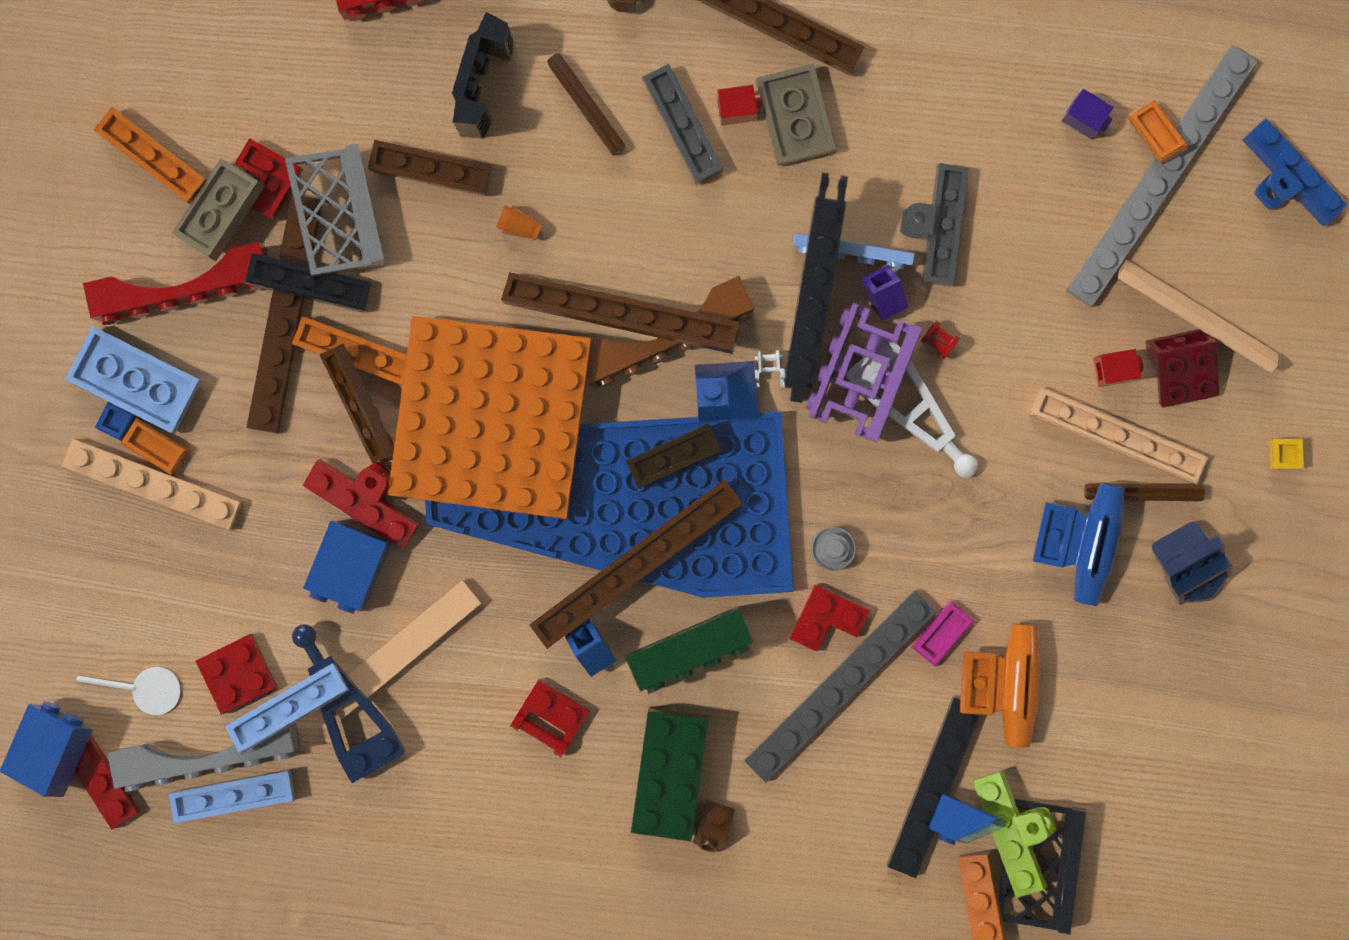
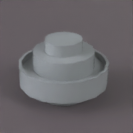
[811,527,856,571]

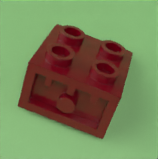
[1145,329,1219,407]

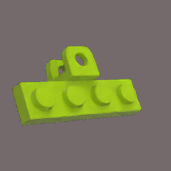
[972,770,1056,898]

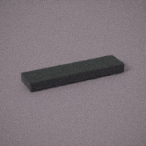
[244,253,371,313]

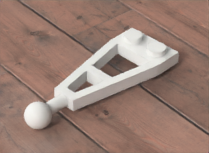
[845,339,978,478]

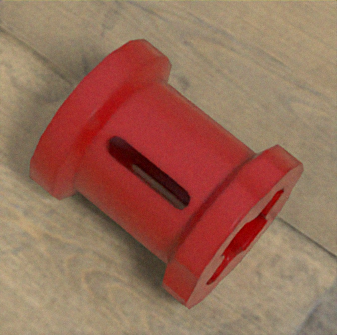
[920,320,960,359]

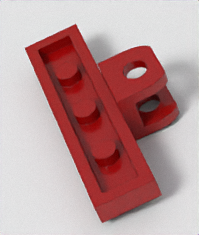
[302,459,421,550]

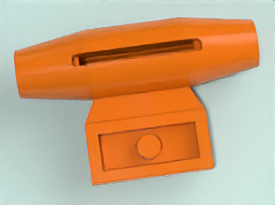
[960,624,1041,748]

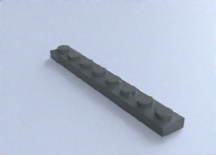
[744,591,936,783]

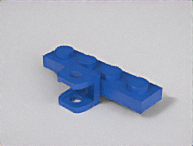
[1242,118,1347,227]

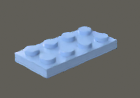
[65,326,202,434]

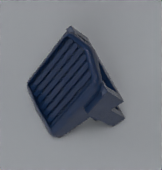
[1152,522,1233,605]

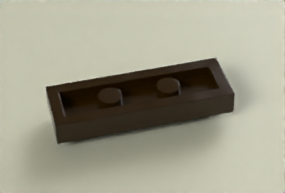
[626,423,721,489]

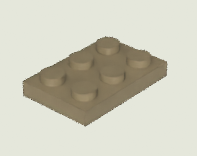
[756,63,836,166]
[172,158,265,261]

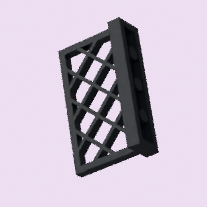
[998,798,1086,935]

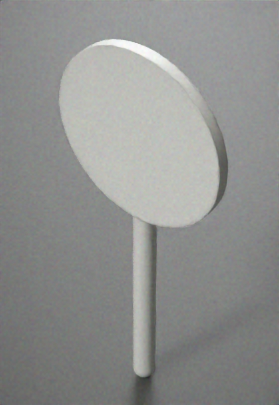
[76,667,181,715]

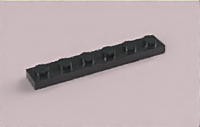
[887,697,980,878]

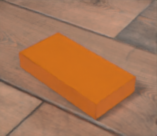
[1129,100,1188,165]
[120,418,189,475]

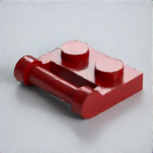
[510,679,590,758]

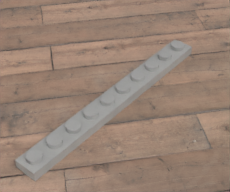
[1066,45,1257,307]

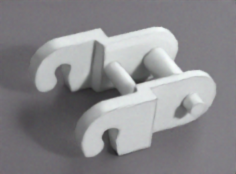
[754,350,785,390]

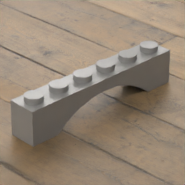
[108,723,300,792]

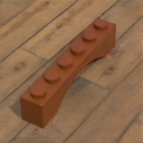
[587,276,754,388]

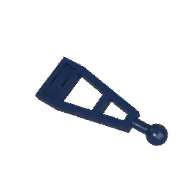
[292,624,406,783]

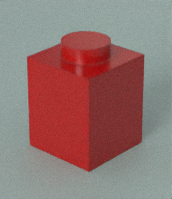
[717,85,762,126]
[1093,349,1144,387]

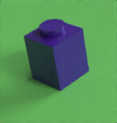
[1061,89,1114,139]
[862,265,909,320]

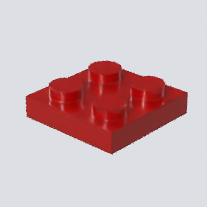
[195,634,278,715]

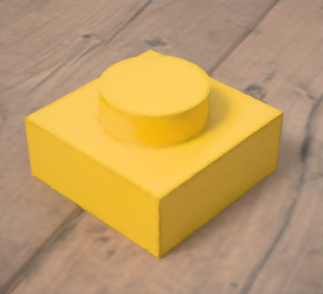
[1269,439,1304,469]

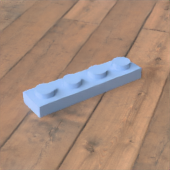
[792,233,914,270]
[225,663,349,754]
[168,770,295,824]

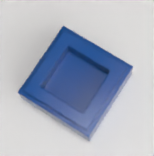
[94,401,137,441]

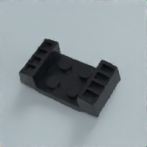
[452,12,513,139]

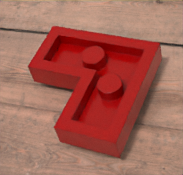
[234,138,303,221]
[789,585,870,652]

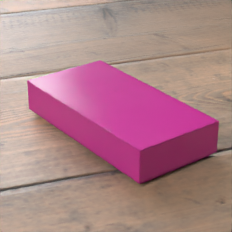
[911,601,974,667]

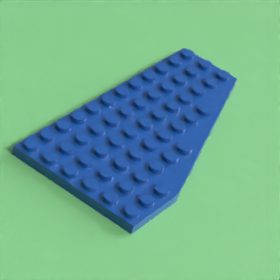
[425,412,793,598]

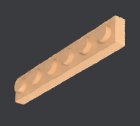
[61,439,243,530]

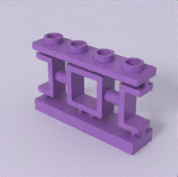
[806,302,922,443]

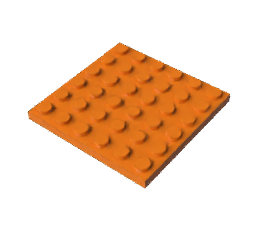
[387,315,592,519]

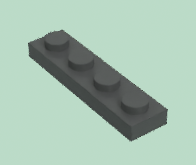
[642,64,723,184]

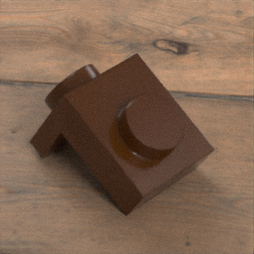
[693,800,735,852]

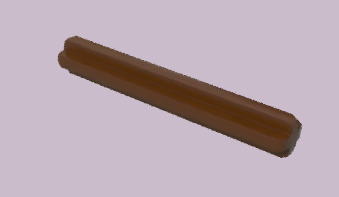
[547,53,625,155]
[1084,483,1205,502]

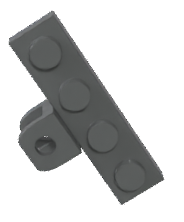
[900,163,969,287]

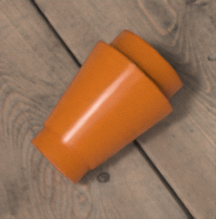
[496,205,542,240]

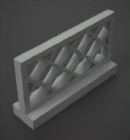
[285,144,384,277]

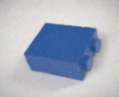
[303,521,391,614]
[0,701,93,797]

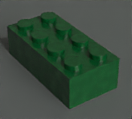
[625,606,753,694]
[631,708,709,842]

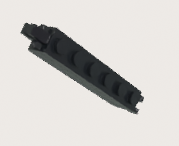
[785,172,848,403]

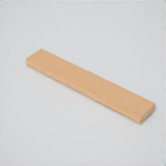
[1118,259,1278,373]
[1029,387,1209,485]
[334,580,482,719]

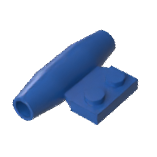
[1032,483,1125,606]

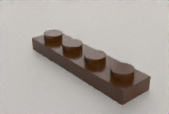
[368,140,492,196]
[320,344,394,463]

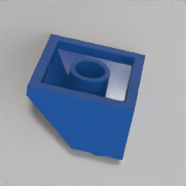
[694,361,759,422]

